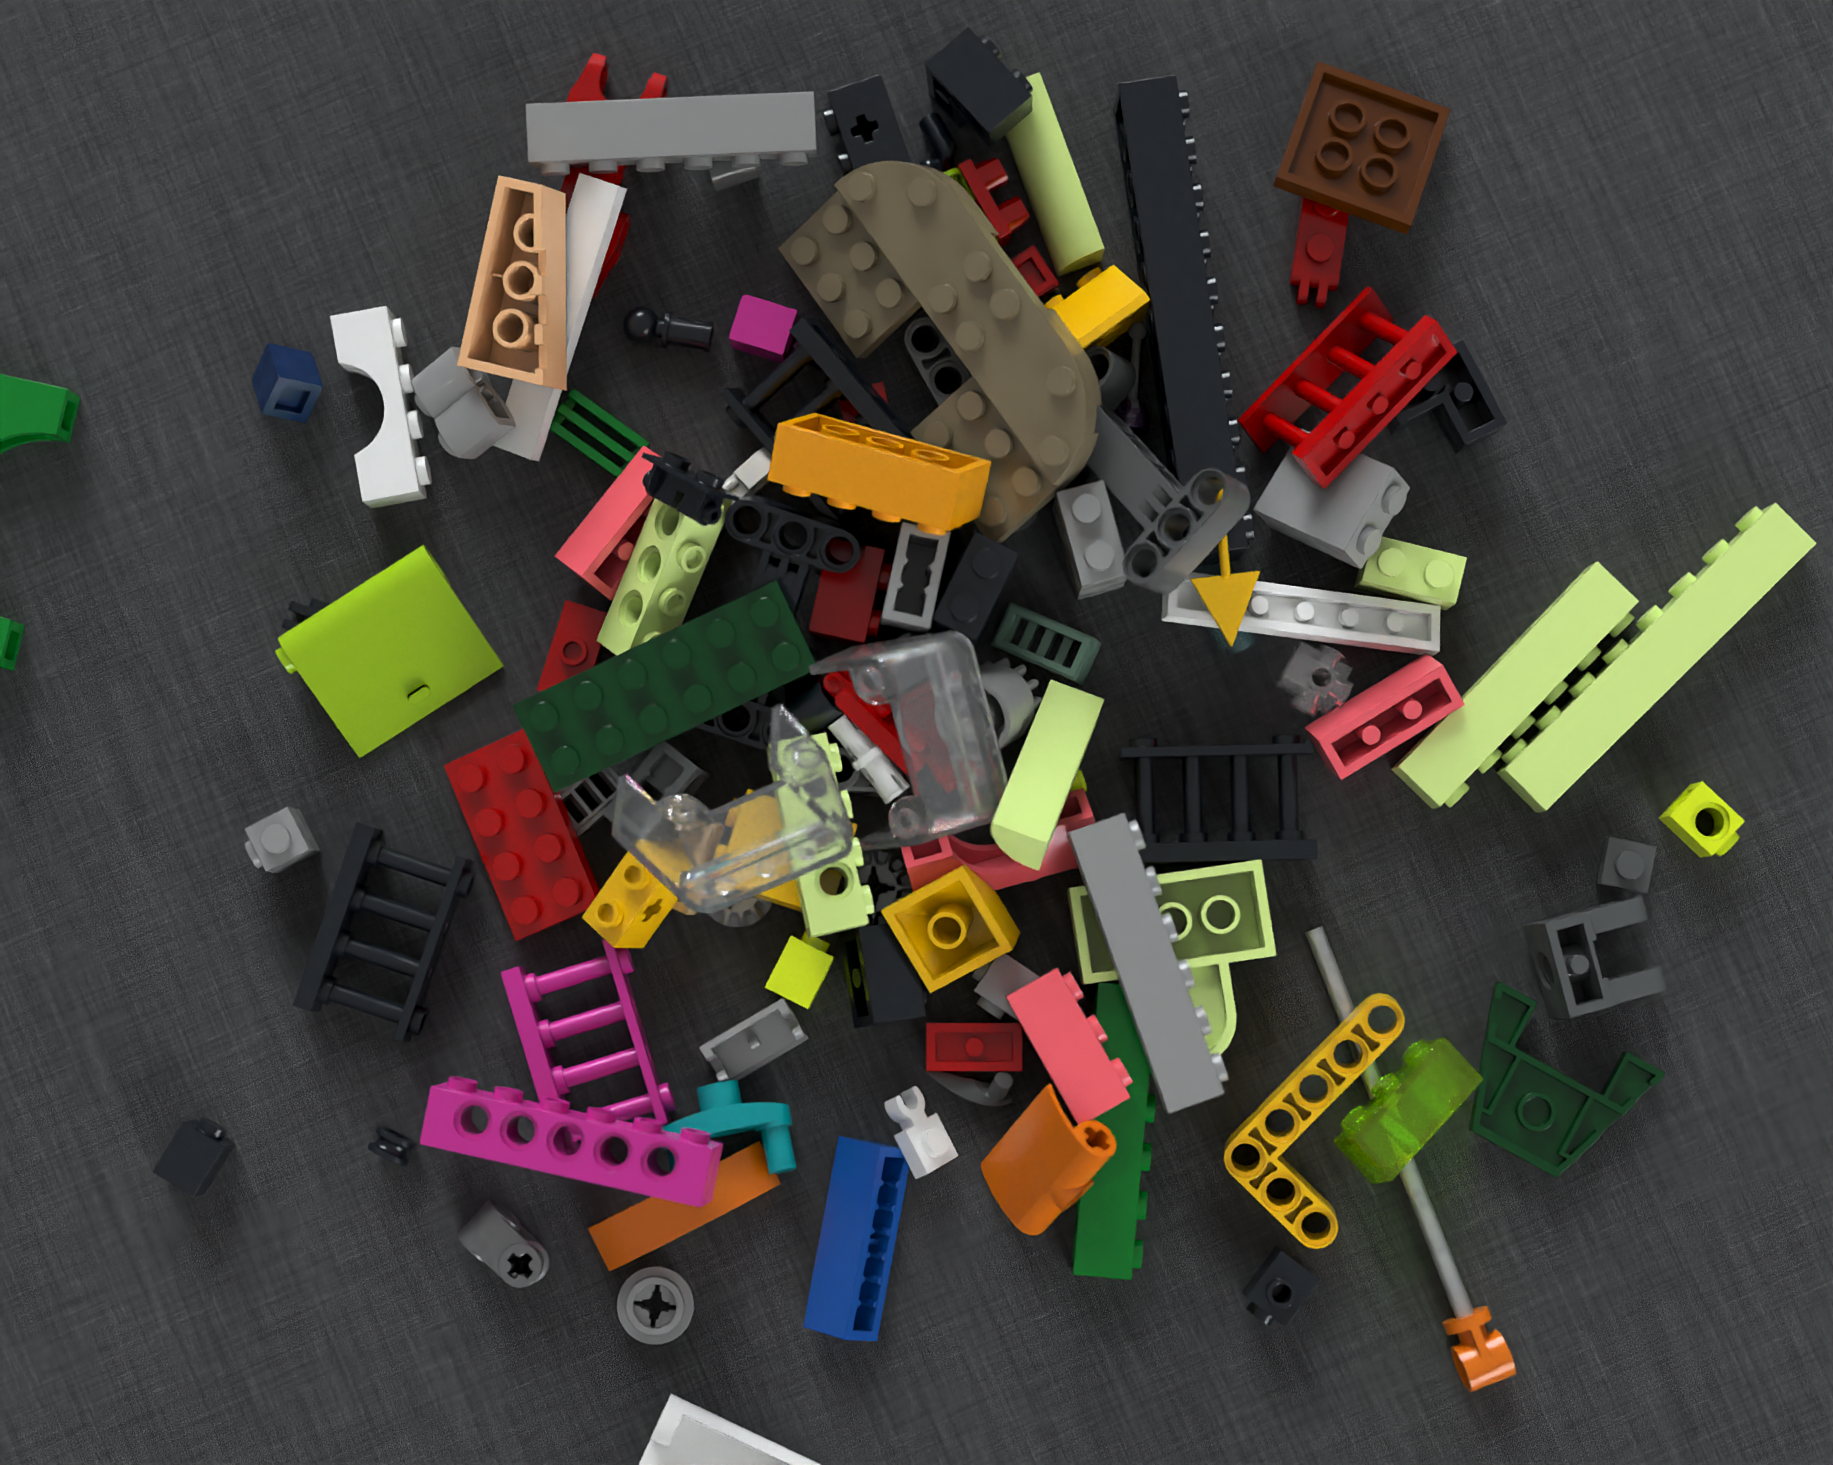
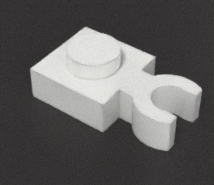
[884,1086,958,1179]

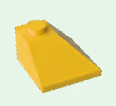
[881,864,1021,993]

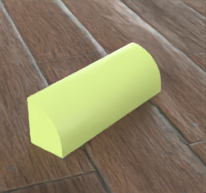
[1005,72,1105,277]
[991,679,1104,871]

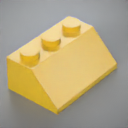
[1044,264,1151,351]

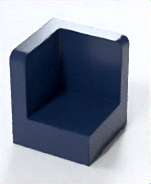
[252,343,323,423]

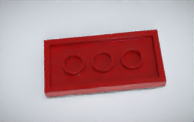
[443,729,600,941]

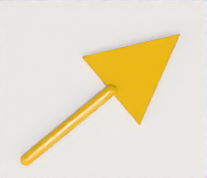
[1190,489,1260,647]

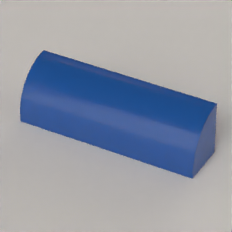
[803,1136,909,1341]

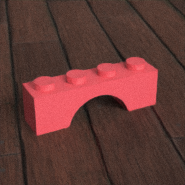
[899,788,1095,892]

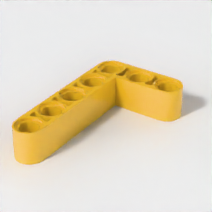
[1224,993,1405,1249]

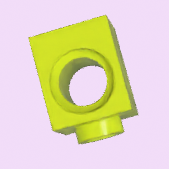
[1658,781,1745,858]
[765,932,835,1009]

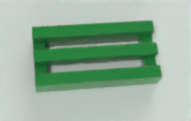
[549,388,651,479]

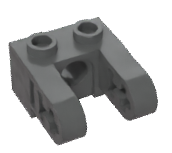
[1524,895,1667,1018]

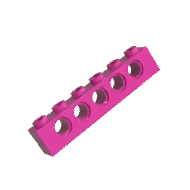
[420,1076,723,1207]

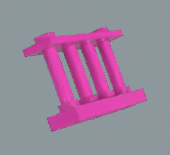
[500,940,676,1151]

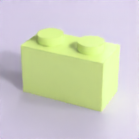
[1354,537,1467,610]

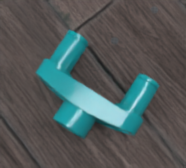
[661,1080,797,1175]

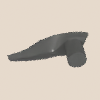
[926,1071,1013,1107]

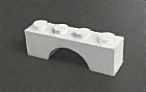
[330,306,432,509]

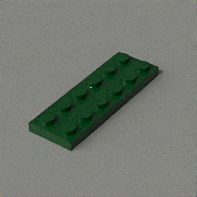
[512,580,818,793]

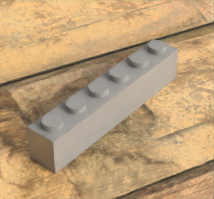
[525,91,818,176]
[1067,813,1228,1113]

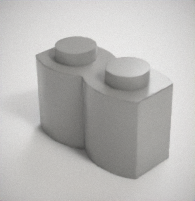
[411,347,516,459]

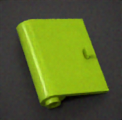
[275,544,504,759]

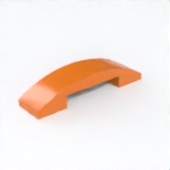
[588,1140,781,1272]

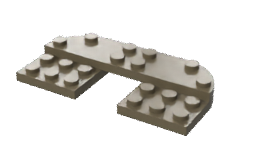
[778,161,1102,544]

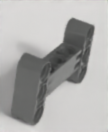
[1085,345,1250,594]

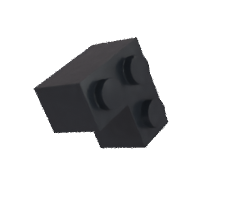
[925,27,1033,148]
[1387,339,1507,455]

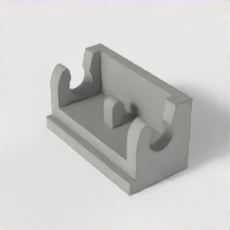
[699,997,809,1082]

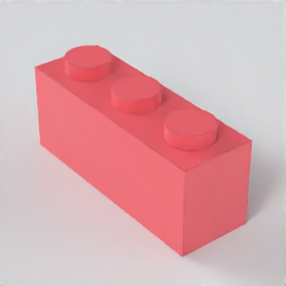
[554,445,661,601]
[1304,653,1465,780]
[1005,968,1133,1125]

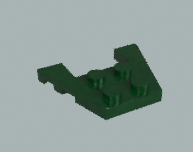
[1468,981,1665,1178]

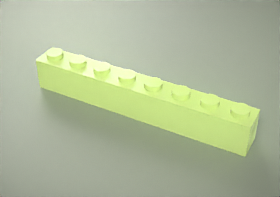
[1496,503,1817,813]

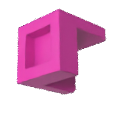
[729,295,799,363]

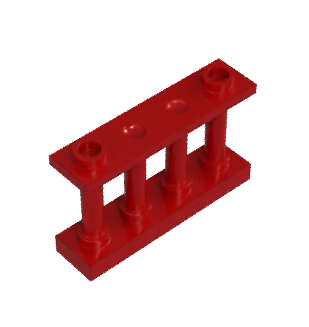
[1237,286,1457,489]

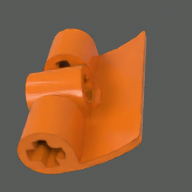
[981,1084,1116,1236]

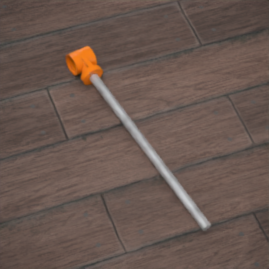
[1305,926,1516,1393]

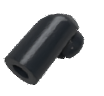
[919,113,956,172]

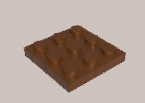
[1273,61,1451,235]

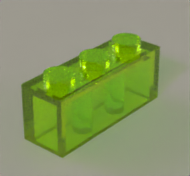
[1333,1037,1483,1184]

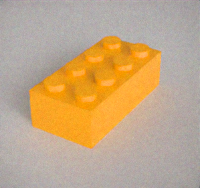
[767,413,992,535]

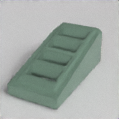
[991,602,1101,686]

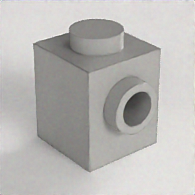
[245,806,320,873]
[971,954,1040,1021]

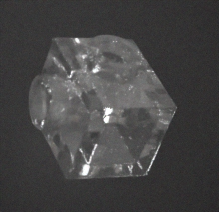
[1274,641,1354,717]

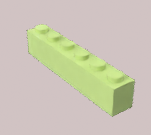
[1391,561,1639,809]

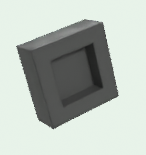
[1596,837,1657,894]

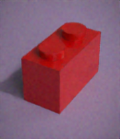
[808,538,893,648]

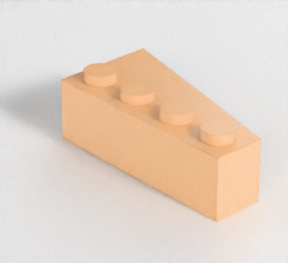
[457,175,567,391]

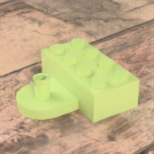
[1067,859,1277,1055]

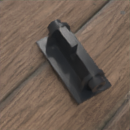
[642,451,740,526]

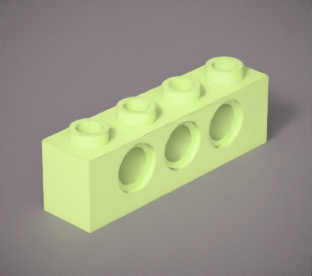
[596,493,733,655]
[766,732,874,939]

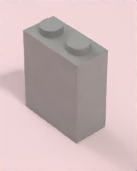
[1253,429,1410,569]
[1052,480,1127,600]
[880,522,950,634]

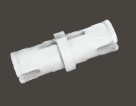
[827,714,910,804]

